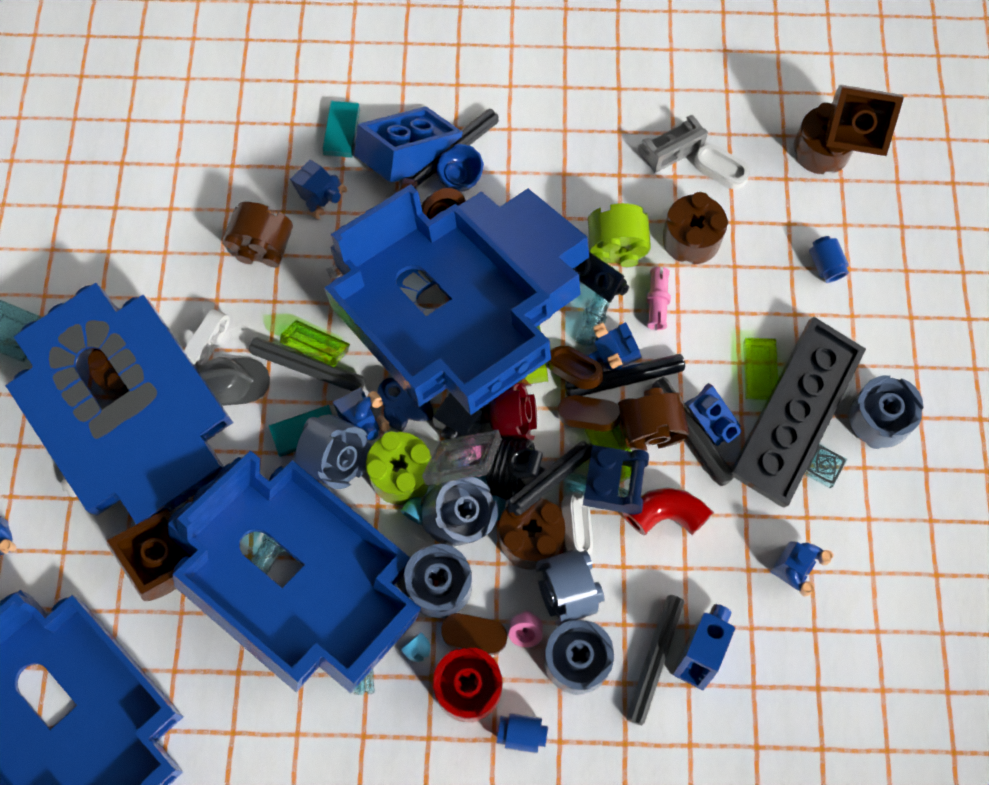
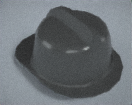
[200,357,270,406]

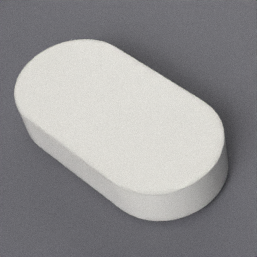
[694,144,750,189]
[562,493,593,555]

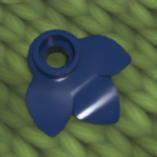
[377,377,434,432]

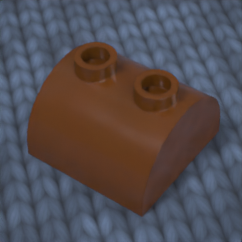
[825,84,904,156]
[106,509,191,601]

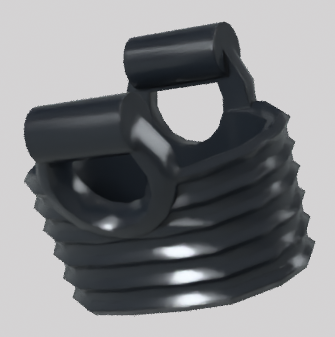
[486,437,546,498]

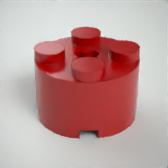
[433,647,503,723]

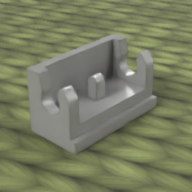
[638,115,708,173]

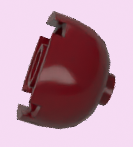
[483,378,537,441]

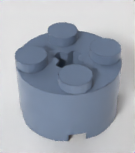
[848,375,924,449]
[293,415,372,489]
[422,476,498,547]
[404,544,472,618]
[536,549,605,626]
[543,620,614,695]

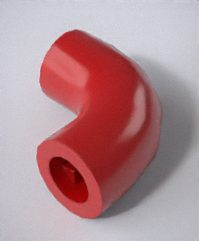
[622,487,714,535]

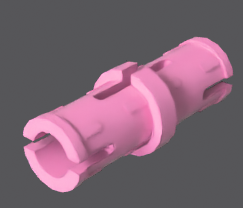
[646,267,671,330]

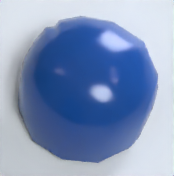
[437,144,484,192]

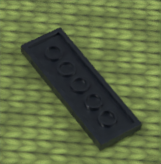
[729,317,866,508]

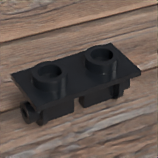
[573,251,629,303]

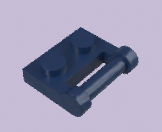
[582,445,649,514]

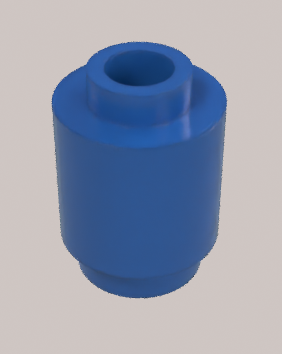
[809,236,849,283]
[497,713,548,753]

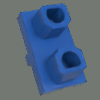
[684,383,741,447]

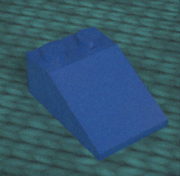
[355,106,463,183]

